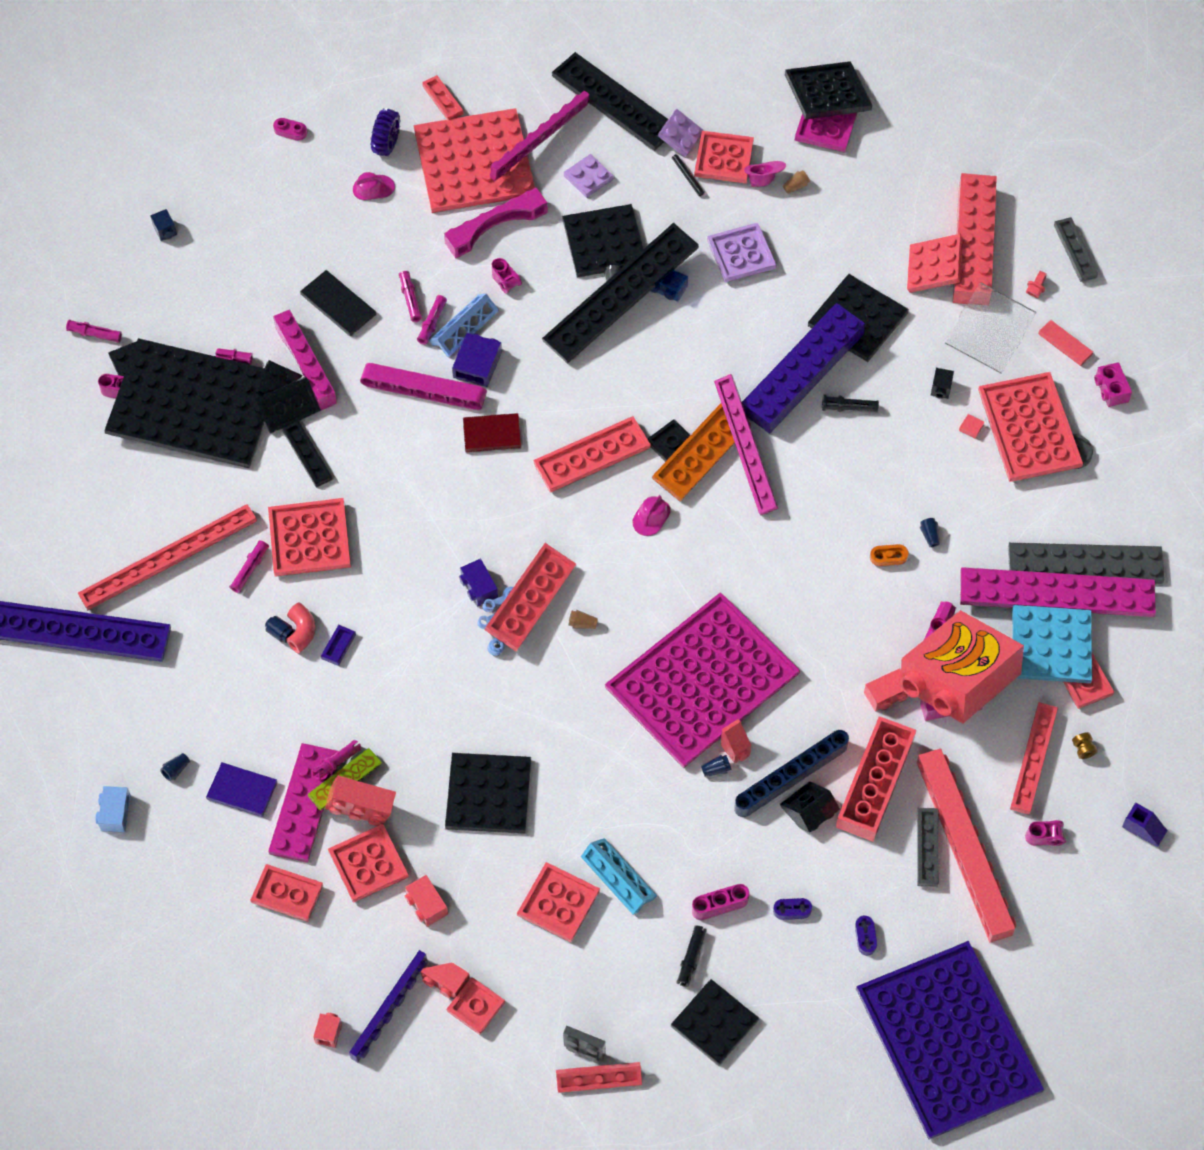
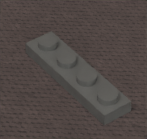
[1054,217,1098,282]
[917,808,939,887]

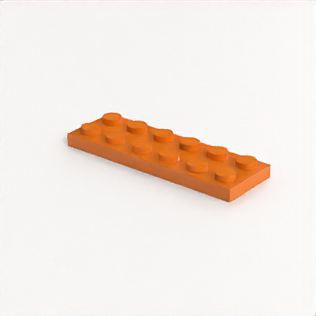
[652,403,751,502]

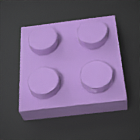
[657,108,703,157]
[564,154,613,198]

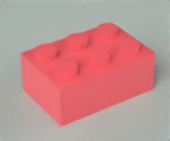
[325,776,396,826]

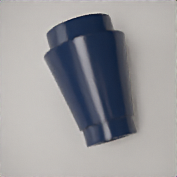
[920,518,940,547]
[160,753,190,781]
[701,755,732,777]

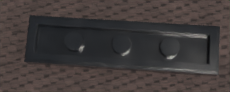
[282,421,333,488]

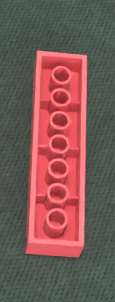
[953,173,997,306]

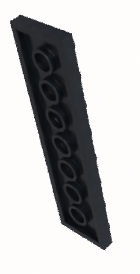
[552,52,668,151]

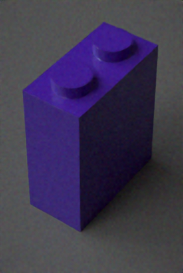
[452,333,502,387]

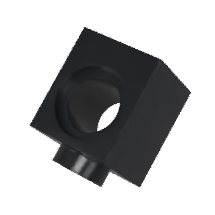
[930,367,954,399]

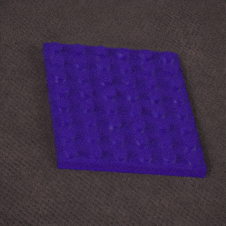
[856,941,1044,1140]

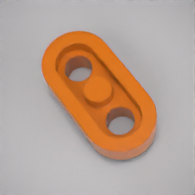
[870,544,908,566]

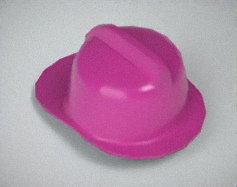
[744,161,786,187]
[353,172,395,200]
[632,495,670,536]

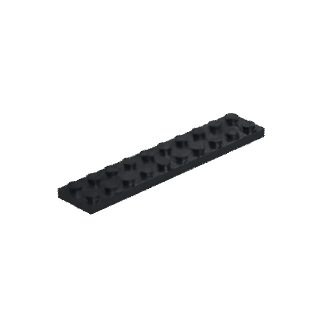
[542,223,699,364]

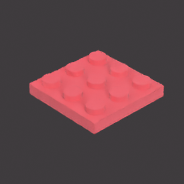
[694,131,754,183]
[907,234,963,293]
[328,824,409,903]
[517,862,600,942]

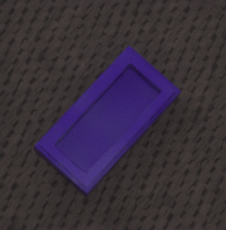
[321,624,356,666]

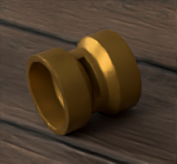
[1072,732,1098,759]

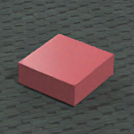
[959,414,985,439]

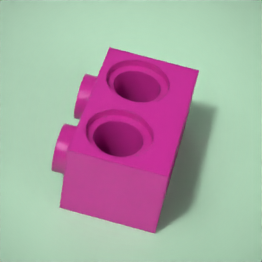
[1094,362,1132,407]

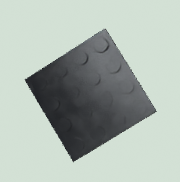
[785,61,872,119]
[562,204,644,278]
[808,274,909,362]
[445,753,531,834]

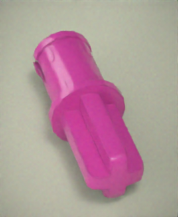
[215,348,253,364]

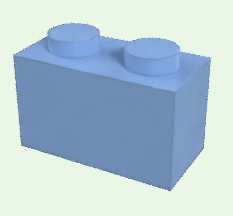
[96,786,131,832]

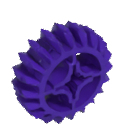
[370,108,401,156]

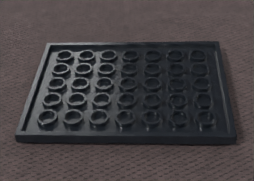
[104,338,265,468]

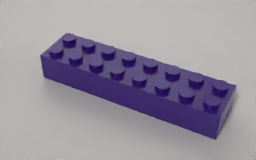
[742,303,865,434]

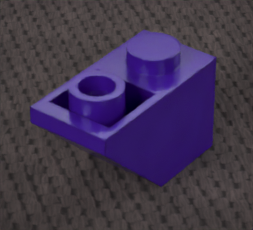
[1122,802,1168,848]

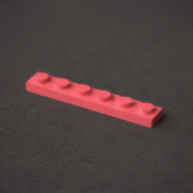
[1010,702,1058,815]

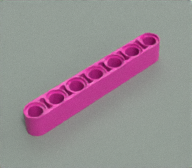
[360,363,487,410]

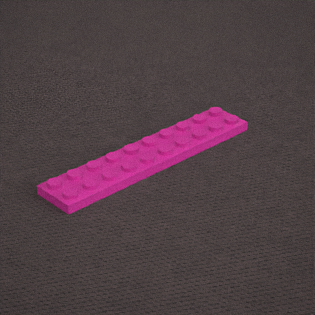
[960,567,1156,617]

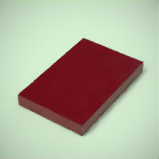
[463,413,521,452]

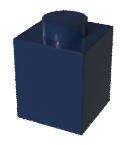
[150,209,177,241]

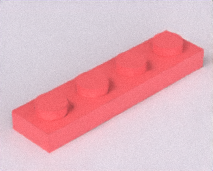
[556,1062,642,1093]

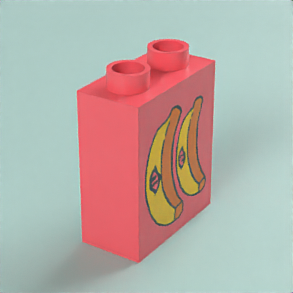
[900,610,1024,724]

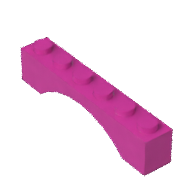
[444,188,548,259]
[273,309,337,410]

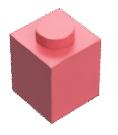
[313,1013,342,1048]

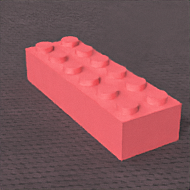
[836,716,916,842]

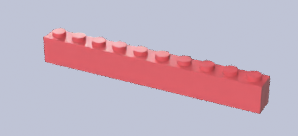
[917,749,1016,943]

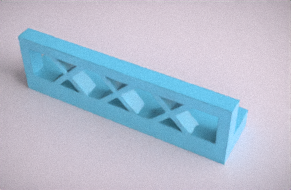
[580,838,657,915]

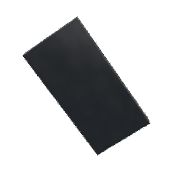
[300,270,376,336]

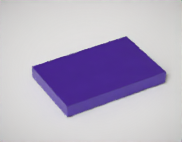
[206,762,277,817]

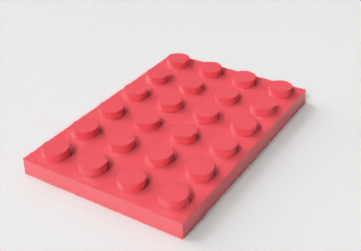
[978,372,1083,482]

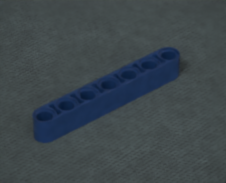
[734,730,849,817]

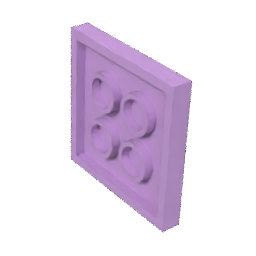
[707,223,776,282]

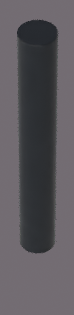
[672,154,704,197]

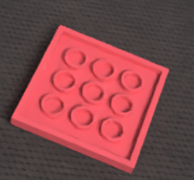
[268,498,351,577]

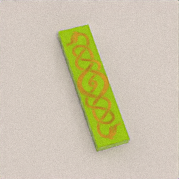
[308,748,382,811]

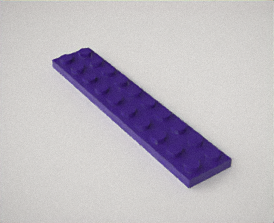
[0,601,171,662]

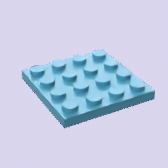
[1012,605,1092,684]

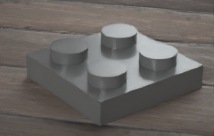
[563,1025,606,1061]

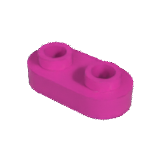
[273,118,307,140]

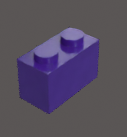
[459,558,498,607]

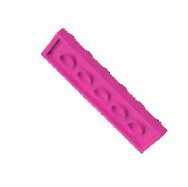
[268,743,338,863]

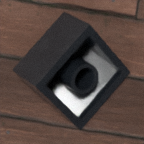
[780,781,840,833]

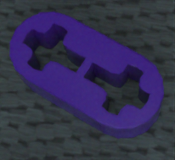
[773,898,812,920]
[855,915,877,956]

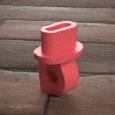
[1026,271,1047,298]

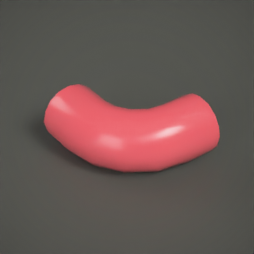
[287,602,316,654]

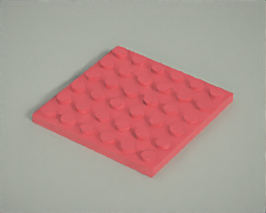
[413,108,535,213]

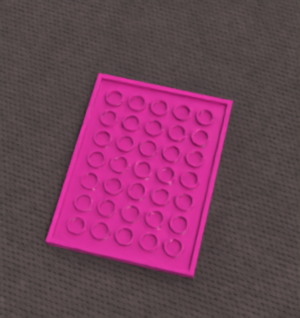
[605,592,800,768]

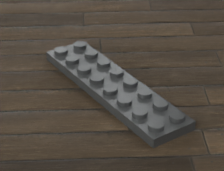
[1008,542,1164,584]

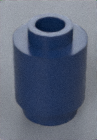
[265,616,295,643]

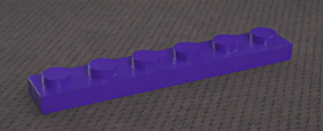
[349,950,428,1063]

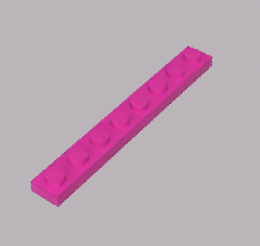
[490,91,589,181]
[714,374,778,516]

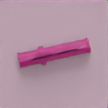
[399,271,422,322]
[417,295,447,345]
[66,319,122,343]
[229,540,269,593]
[311,740,361,781]

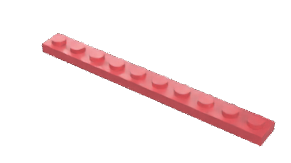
[78,504,257,611]

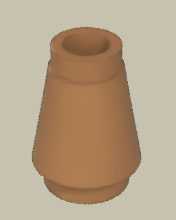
[783,170,810,194]
[568,610,598,629]

